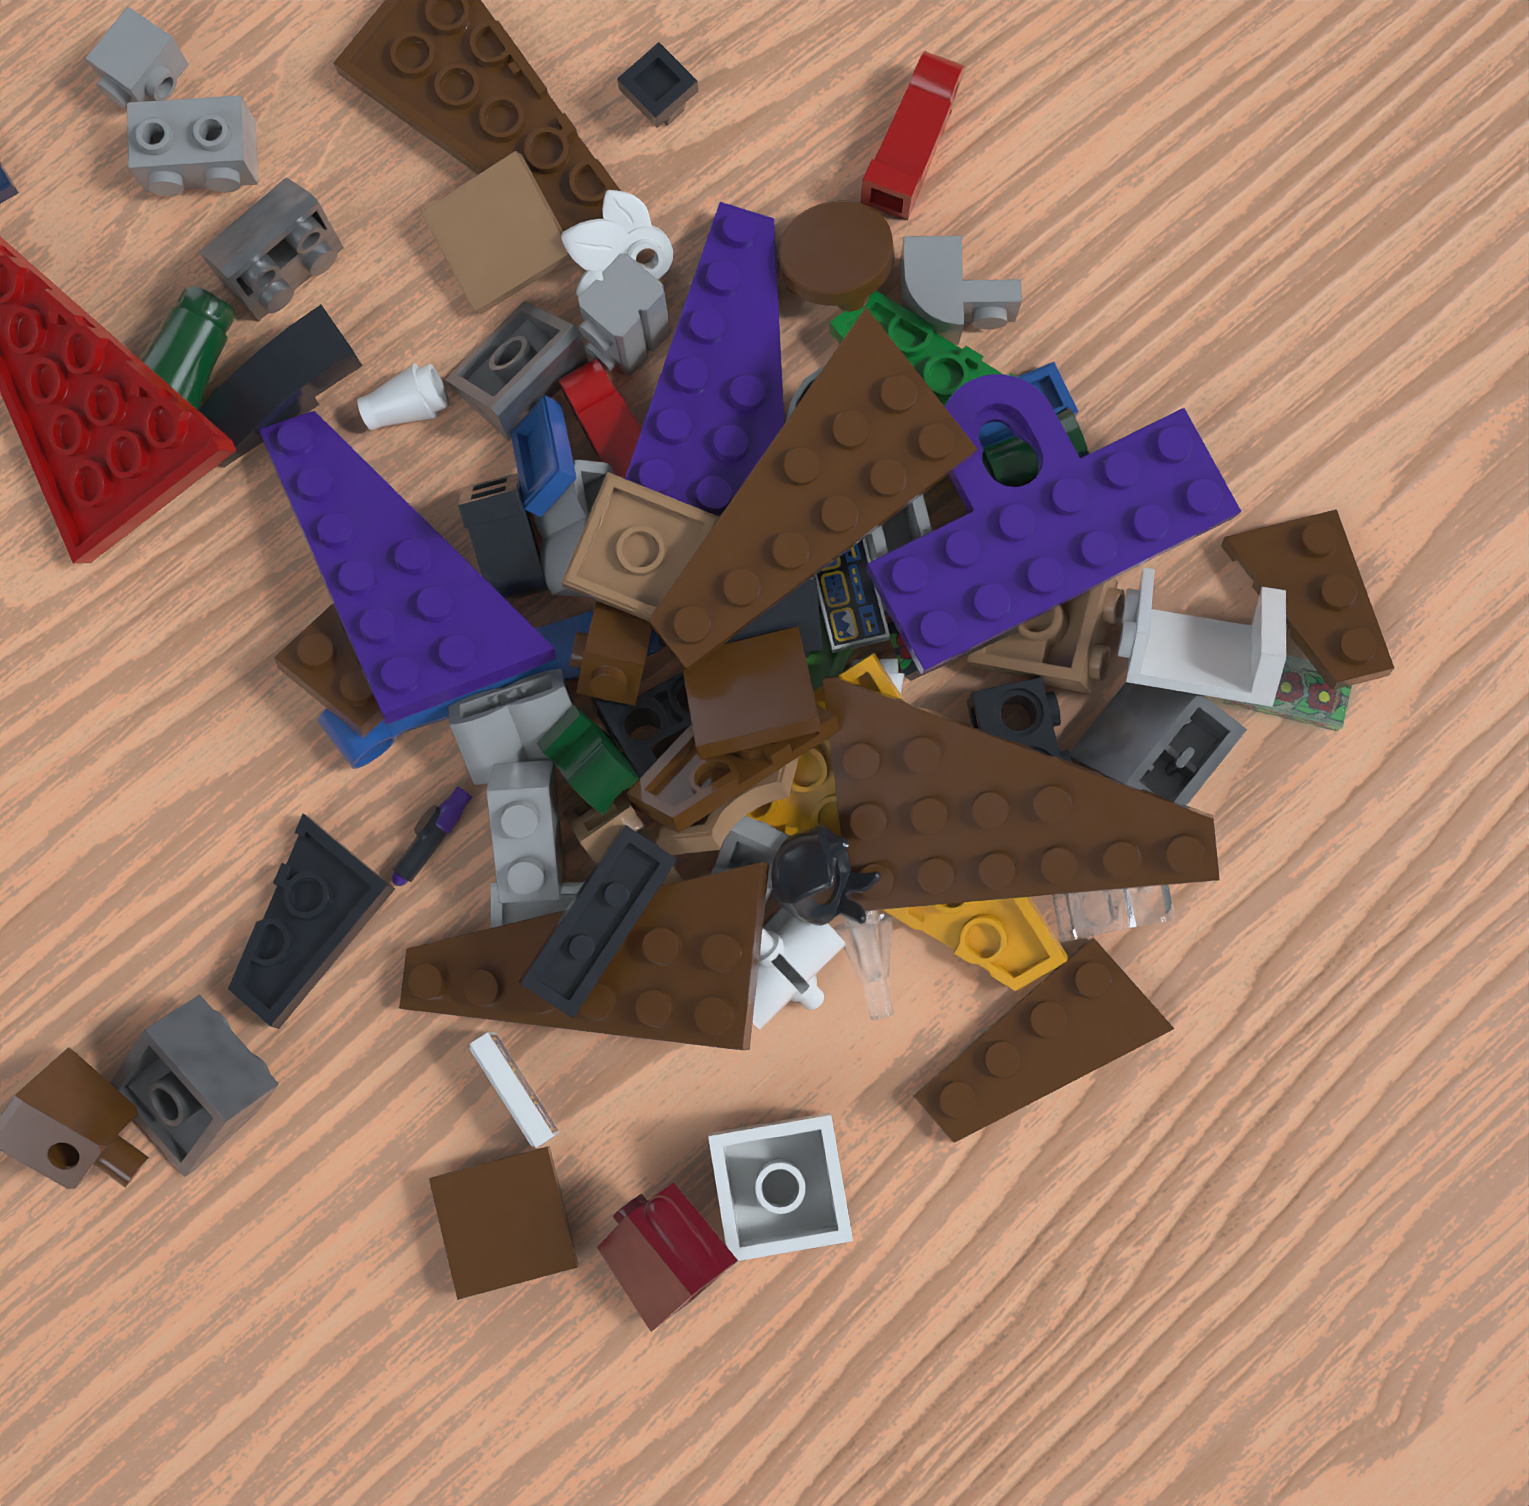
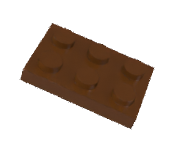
[274,603,383,738]

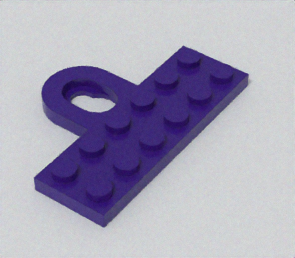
[865,374,1242,675]

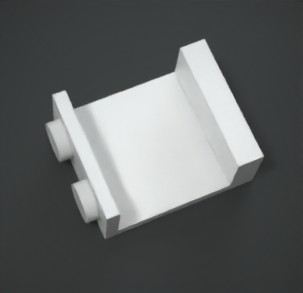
[1118,567,1286,707]

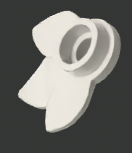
[561,190,673,296]

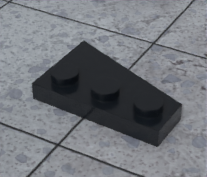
[228,813,395,1029]

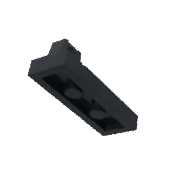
[518,825,678,1018]

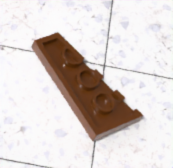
[913,937,1175,1143]

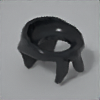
[771,824,881,926]

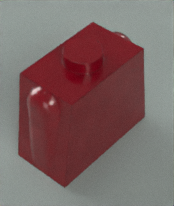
[597,1182,738,1332]

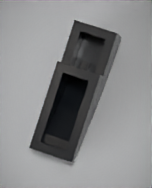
[198,304,363,468]

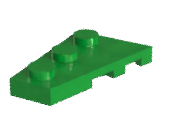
[829,291,1018,407]

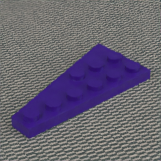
[625,202,785,517]
[259,411,556,725]

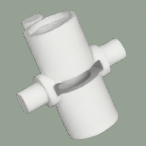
[753,907,846,1030]

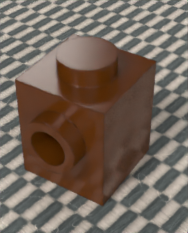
[569,601,652,706]

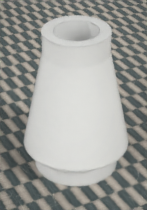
[357,363,449,431]

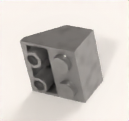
[199,177,344,321]
[1069,682,1247,805]

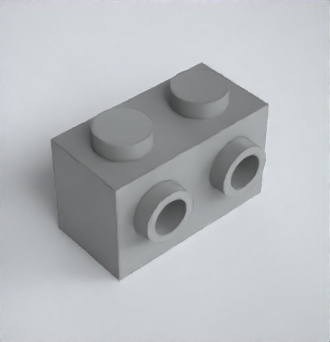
[127,95,258,196]

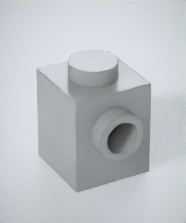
[85,6,189,108]

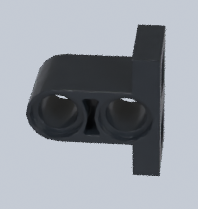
[458,473,549,601]
[590,672,692,779]

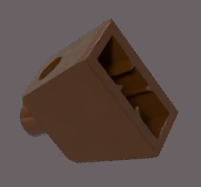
[0,1047,149,1189]

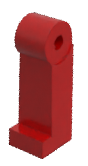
[860,51,965,221]
[558,358,642,479]

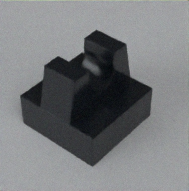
[617,42,698,128]

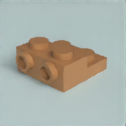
[967,578,1125,694]

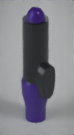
[392,786,473,886]

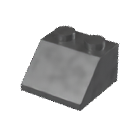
[110,994,279,1177]

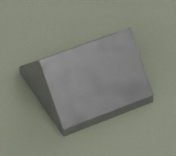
[445,301,588,441]

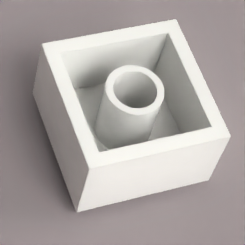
[708,1112,853,1261]

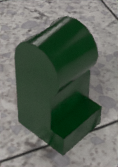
[536,705,639,815]

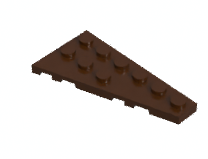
[333,0,621,232]
[649,307,978,672]
[399,862,769,1051]

